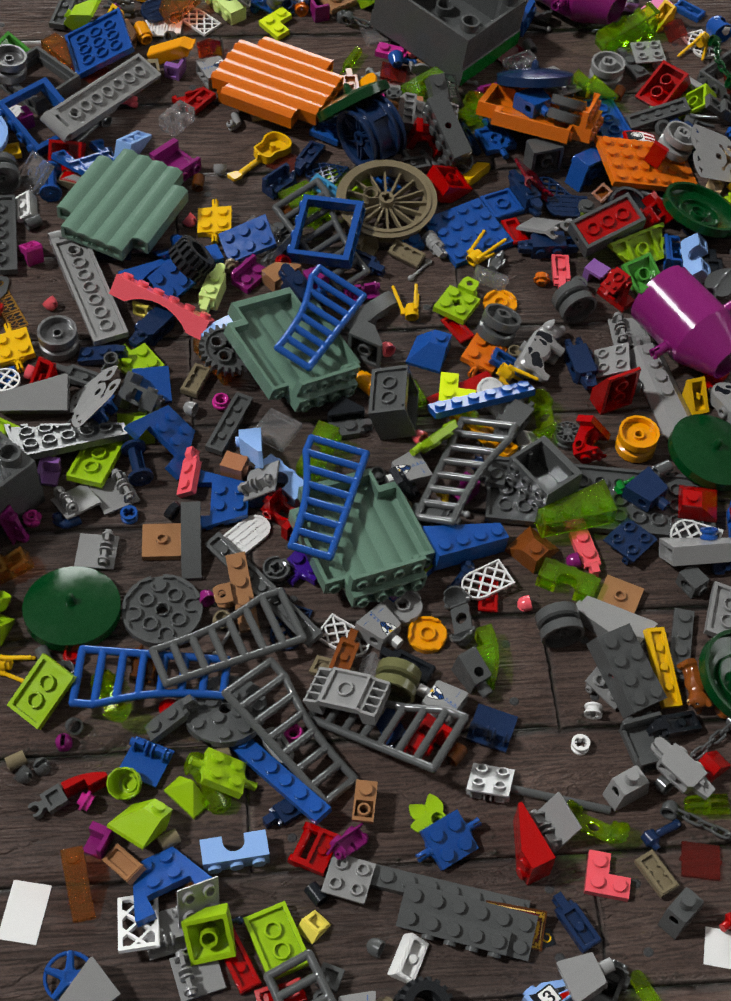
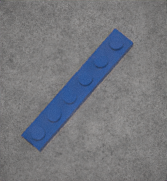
[428,381,535,419]
[229,739,332,825]

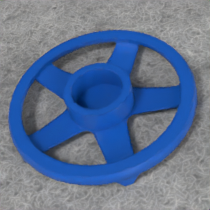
[43,950,89,1001]

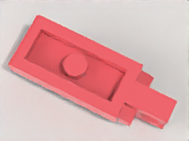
[551,254,571,288]
[176,446,202,498]
[569,529,601,579]

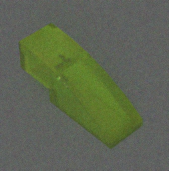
[574,69,619,100]
[474,624,499,690]

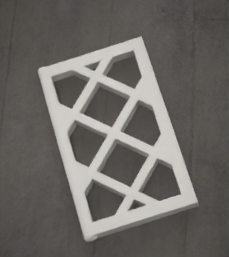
[117,895,160,954]

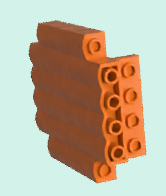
[211,36,344,129]
[476,83,604,144]

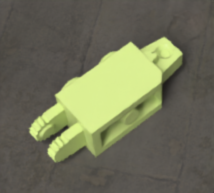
[198,263,227,313]

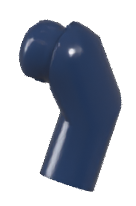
[52,512,82,529]

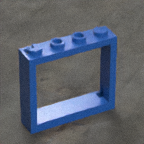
[0,77,79,159]
[287,194,366,269]

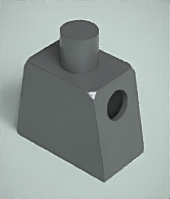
[451,646,493,699]
[657,887,704,940]

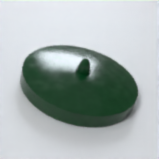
[316,79,390,123]
[662,182,731,238]
[668,414,731,491]
[22,566,121,652]
[699,629,731,718]

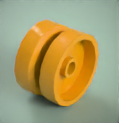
[615,415,660,463]

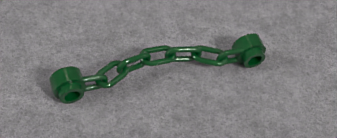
[708,34,731,90]

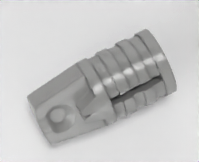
[422,230,448,259]

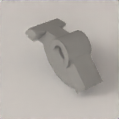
[409,61,433,80]

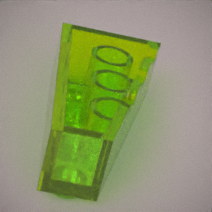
[595,2,661,51]
[535,480,617,538]

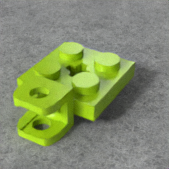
[433,276,481,325]

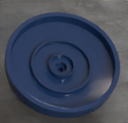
[497,59,574,88]

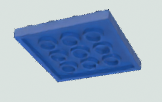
[64,7,135,79]
[424,198,514,268]

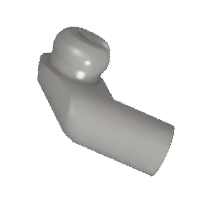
[226,111,242,131]

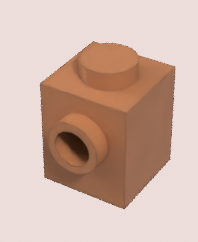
[220,451,251,481]

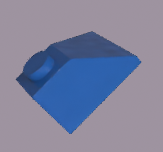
[405,329,452,374]

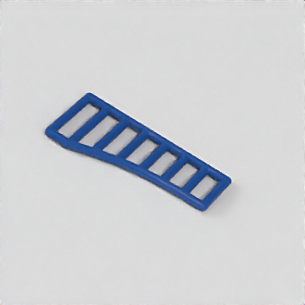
[274,264,367,371]
[287,434,370,561]
[68,645,231,709]

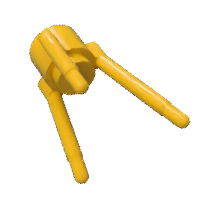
[677,31,710,61]
[466,230,507,267]
[391,284,419,321]
[496,362,539,385]
[0,654,36,683]

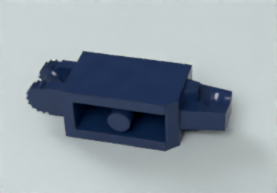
[508,169,543,217]
[517,231,579,259]
[278,263,324,311]
[129,305,176,348]
[563,337,598,391]

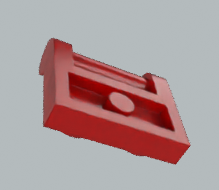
[287,822,341,877]

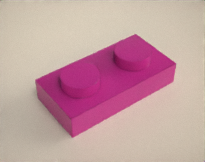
[375,42,408,59]

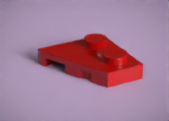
[172,87,216,115]

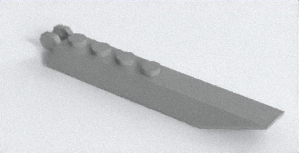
[630,332,691,440]

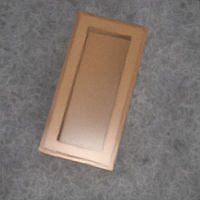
[102,843,146,886]

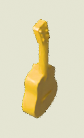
[227,131,292,182]

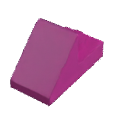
[18,240,44,267]

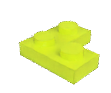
[259,7,292,41]
[438,372,476,401]

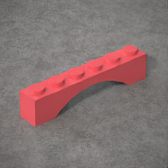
[109,272,215,340]

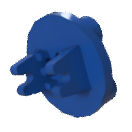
[87,394,118,424]

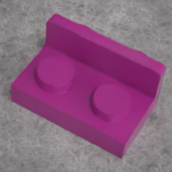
[231,254,266,295]

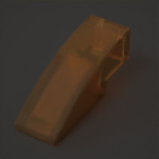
[0,546,35,584]

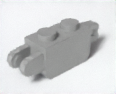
[650,736,715,800]

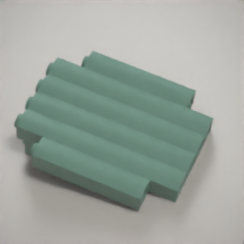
[57,149,188,261]
[223,287,361,412]
[288,468,435,608]

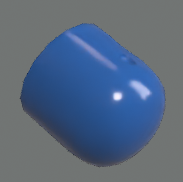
[706,15,731,43]

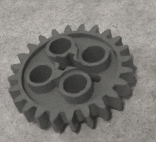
[198,323,248,377]

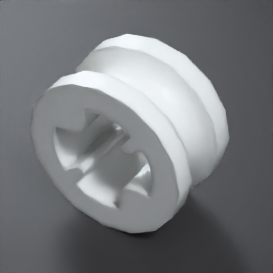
[584,702,603,720]
[571,734,590,755]

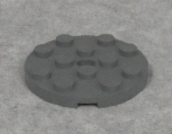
[122,574,203,647]
[185,675,267,748]

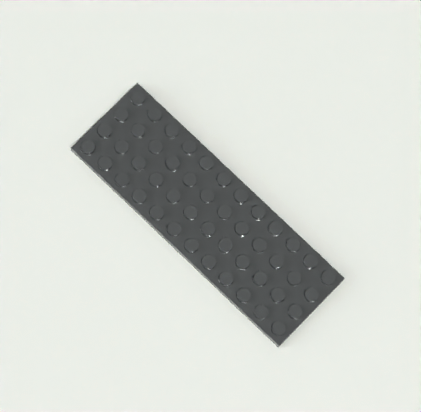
[485,456,716,538]

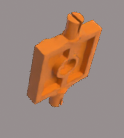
[460,333,508,377]

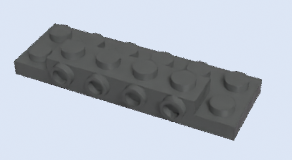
[396,881,538,961]

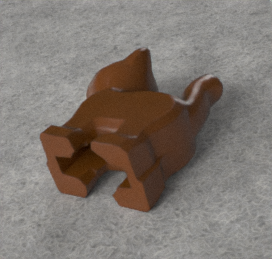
[128,644,158,686]

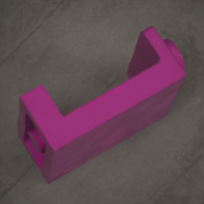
[149,138,201,182]

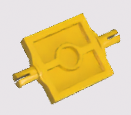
[197,199,232,245]
[0,323,36,373]

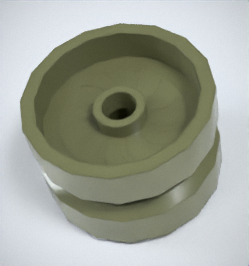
[374,657,422,704]

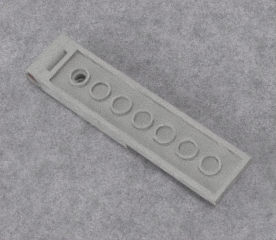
[40,53,161,143]
[48,229,129,346]

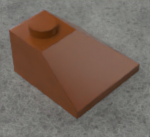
[505,526,559,574]

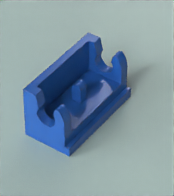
[663,234,683,270]

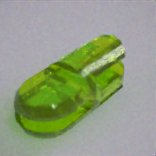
[683,794,731,816]

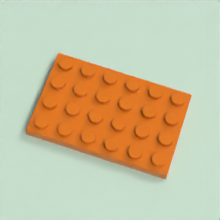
[594,135,698,192]

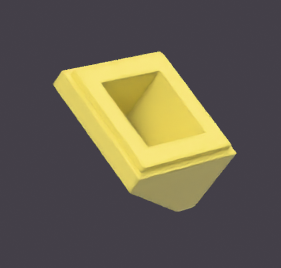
[132,300,153,318]
[297,910,331,944]

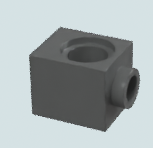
[675,565,710,599]

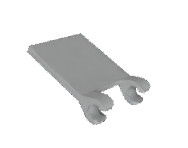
[516,217,572,239]

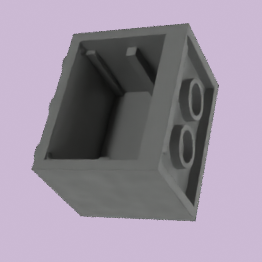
[368,365,419,440]
[506,435,583,517]

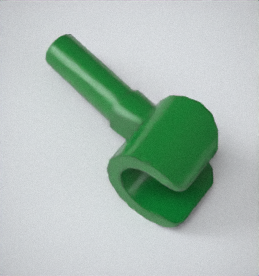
[614,476,635,495]

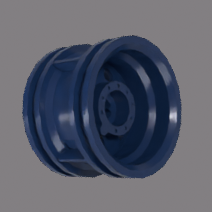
[336,94,407,166]

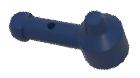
[447,560,475,589]
[640,819,681,851]

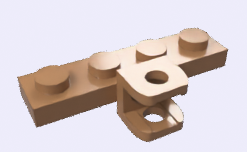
[213,551,260,633]

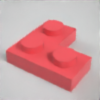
[584,849,631,902]

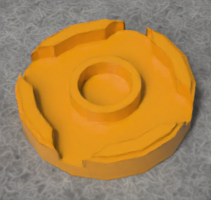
[483,289,517,311]
[407,616,447,654]

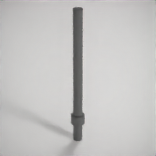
[510,785,611,815]

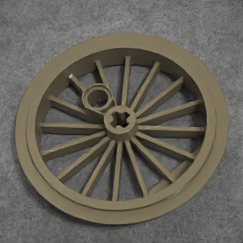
[336,160,437,243]

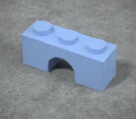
[680,233,711,284]
[255,454,303,508]
[200,829,270,874]

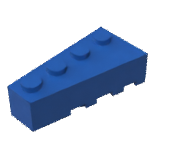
[565,146,606,193]
[422,523,509,570]

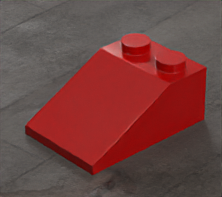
[635,60,691,106]
[590,367,641,415]
[513,802,556,886]

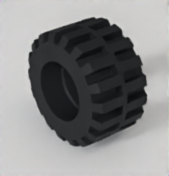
[168,235,215,282]
[393,976,453,1001]

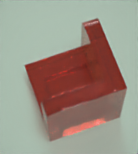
[662,19,688,43]
[197,38,222,59]

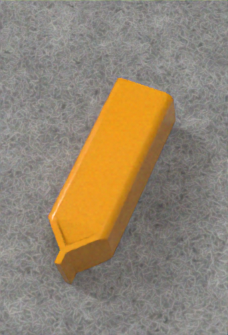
[147,36,196,65]

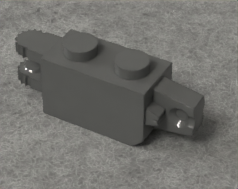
[493,398,535,440]

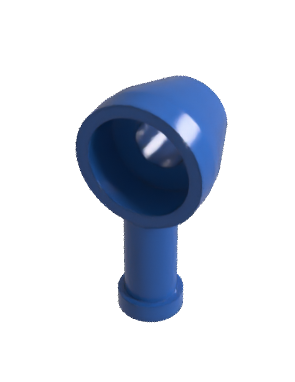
[388,50,417,69]

